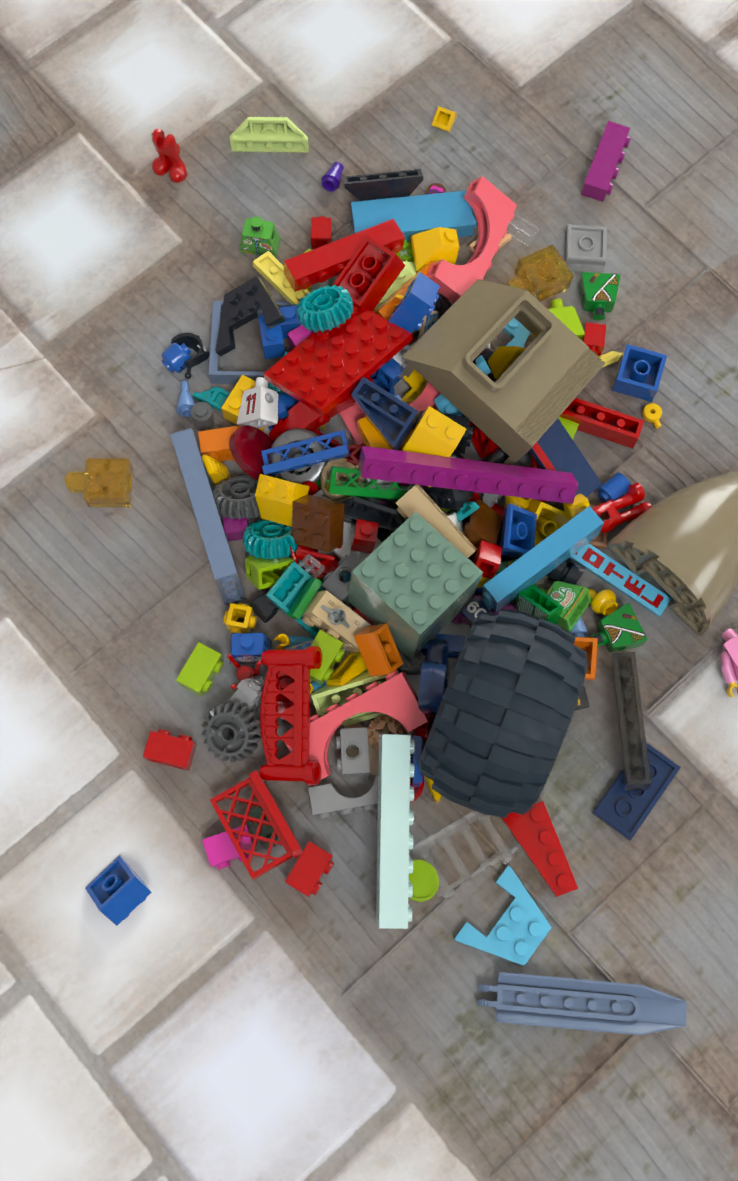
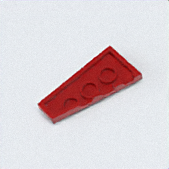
[500,801,578,897]

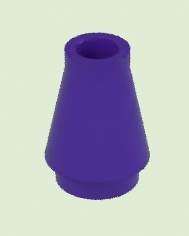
[321,162,344,192]

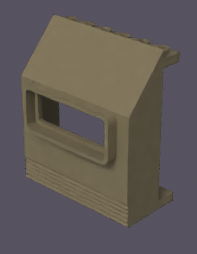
[402,279,605,465]

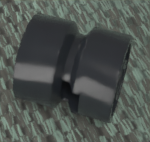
[546,557,586,585]

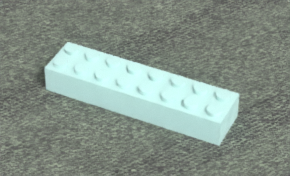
[376,734,415,929]

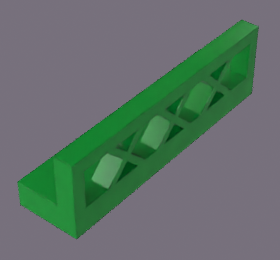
[324,466,416,499]

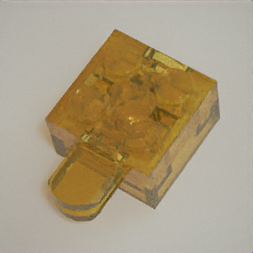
[507,244,574,302]
[64,458,133,507]

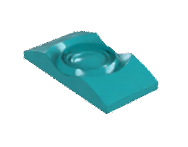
[266,561,326,639]

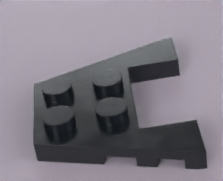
[216,276,286,356]

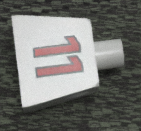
[237,377,278,428]

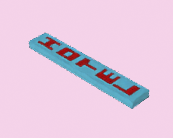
[570,543,671,617]

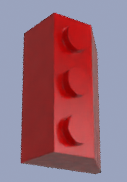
[332,236,406,312]

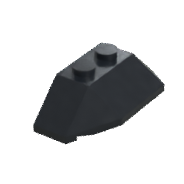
[343,169,424,201]
[337,495,406,536]

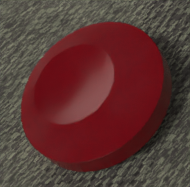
[229,425,276,480]

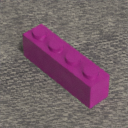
[581,121,631,202]

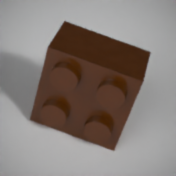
[292,494,345,553]

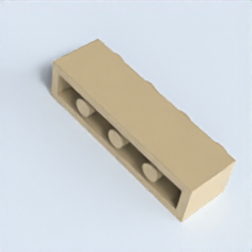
[396,485,477,558]

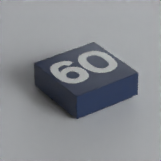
[460,597,492,624]

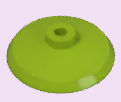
[409,860,439,902]

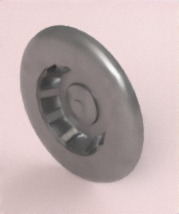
[269,428,328,484]

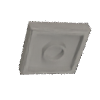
[565,224,607,265]

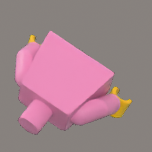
[720,629,738,698]

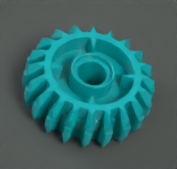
[297,285,353,333]
[243,519,299,560]

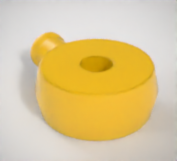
[642,403,662,429]

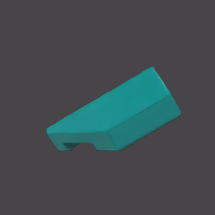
[192,386,230,413]
[449,501,479,522]

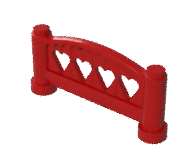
[260,646,323,785]

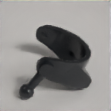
[171,333,210,379]

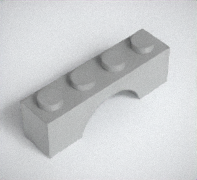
[308,775,378,819]

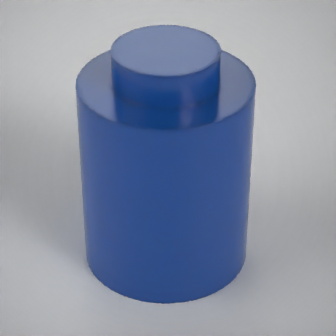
[598,472,631,503]

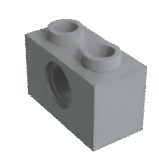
[336,727,370,777]

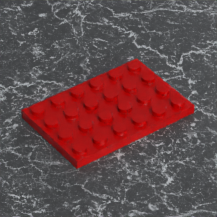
[264,303,413,416]

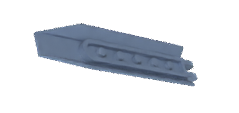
[477,972,686,1035]

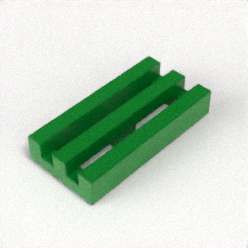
[287,578,322,619]

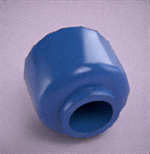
[161,342,191,373]

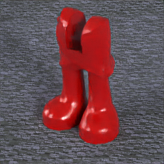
[151,128,187,183]
[592,482,652,533]

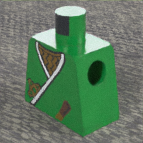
[579,272,621,321]
[590,603,648,653]

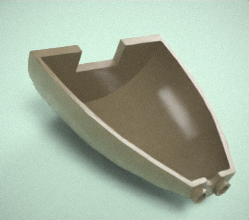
[607,471,738,636]

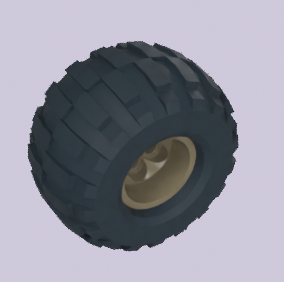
[419,609,588,818]

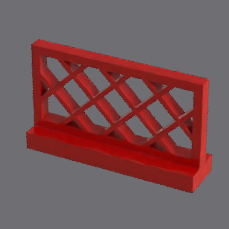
[210,770,303,880]

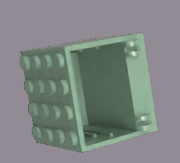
[347,512,483,660]

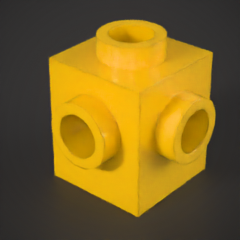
[224,603,257,634]

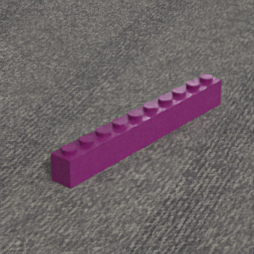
[358,446,579,504]

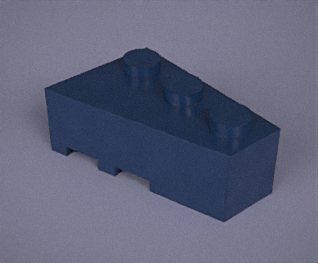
[351,377,419,450]

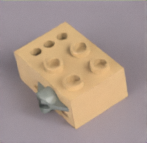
[302,591,372,652]

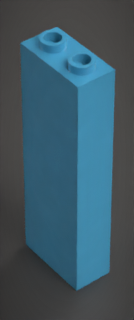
[351,191,477,243]
[482,506,604,613]

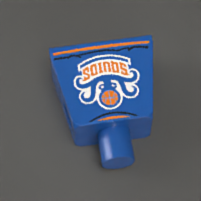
[230,633,271,664]

